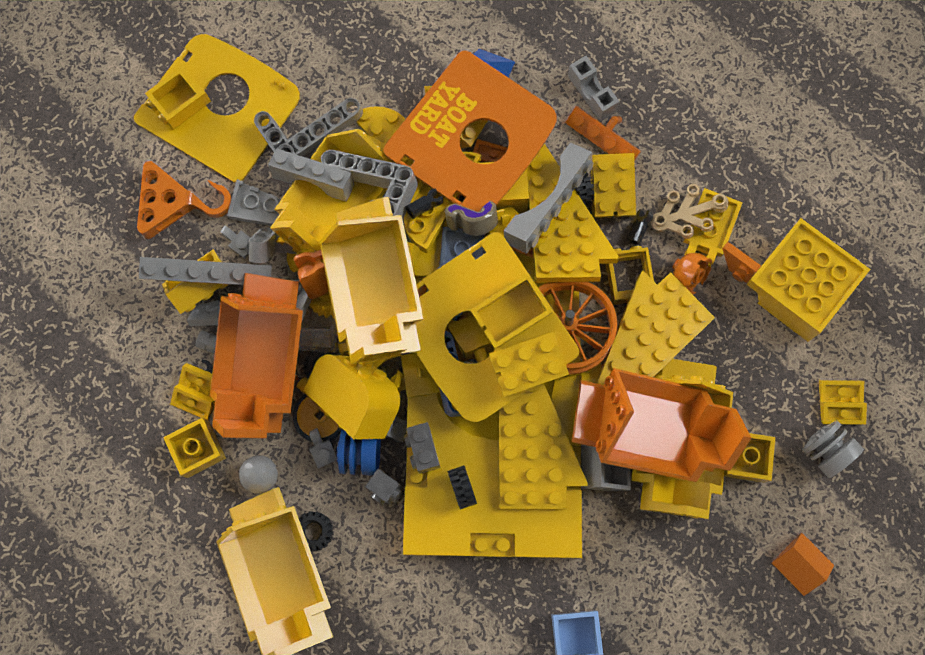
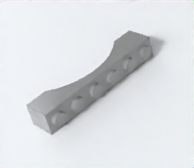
[504,143,593,254]
[139,257,272,285]

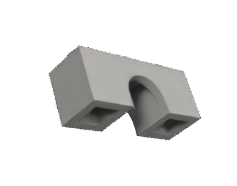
[568,56,620,122]

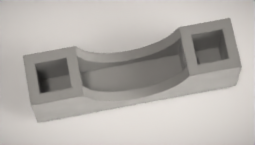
[268,148,354,202]

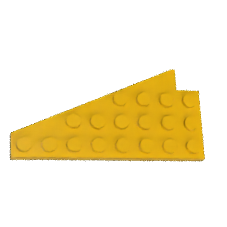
[527,144,619,283]
[596,271,715,385]
[499,383,588,509]

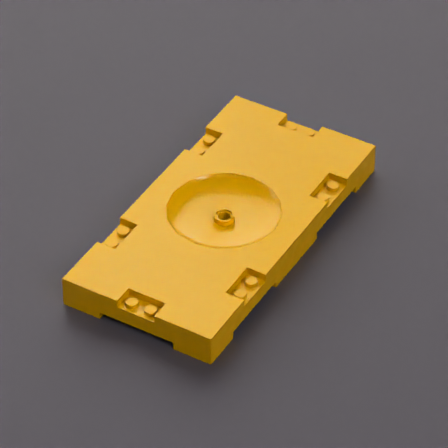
[403,222,582,559]

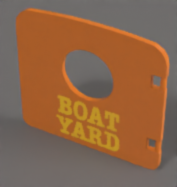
[383,50,557,212]

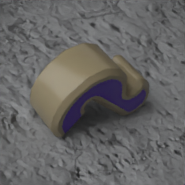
[445,201,498,236]

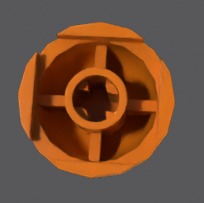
[673,253,712,295]

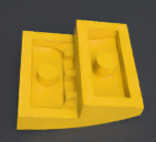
[170,363,215,420]
[819,380,867,425]

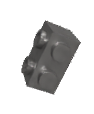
[404,422,441,474]
[365,469,403,505]

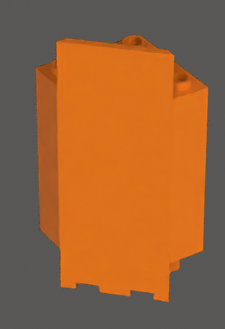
[210,273,303,438]
[572,368,752,482]

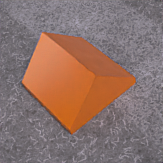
[772,533,834,596]

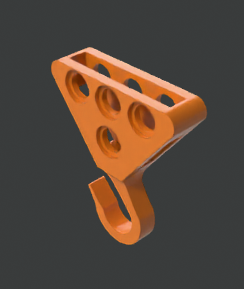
[137,161,232,239]

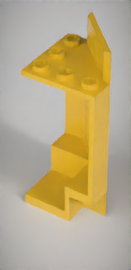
[270,129,394,262]
[319,197,423,365]
[631,359,733,519]
[216,487,333,655]

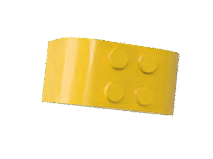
[303,354,400,439]

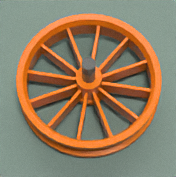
[539,282,617,375]

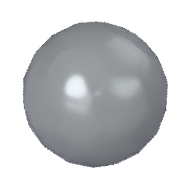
[239,455,278,494]

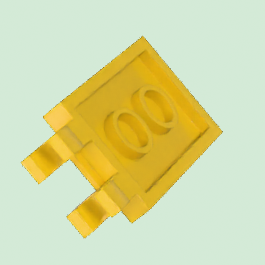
[683,188,743,267]

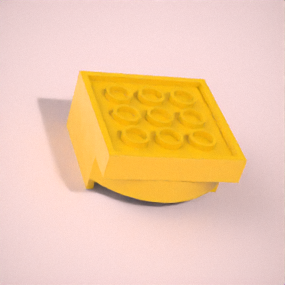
[746,218,871,342]

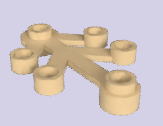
[650,184,728,239]

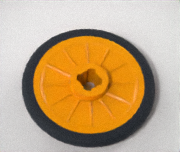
[293,394,342,442]

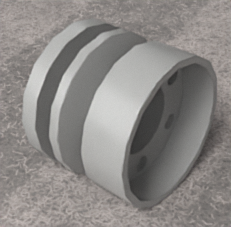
[802,420,864,478]

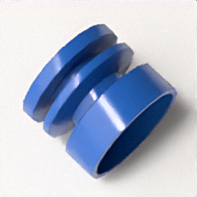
[337,429,381,476]

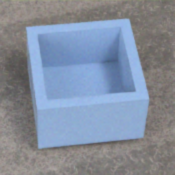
[551,610,603,655]

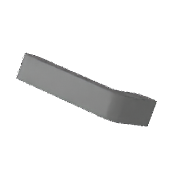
[254,98,363,157]
[321,150,418,220]
[249,227,296,263]

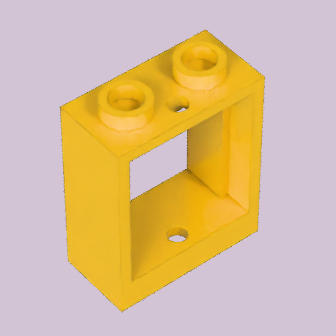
[145,65,211,129]
[606,246,654,305]

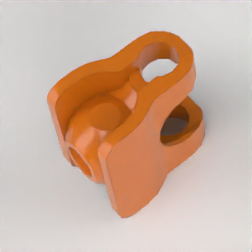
[293,250,329,299]

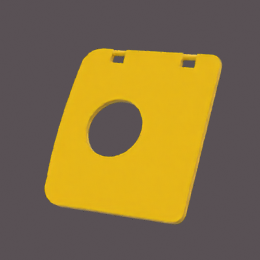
[134,34,300,183]
[416,232,579,422]

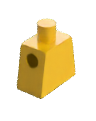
[447,315,494,363]

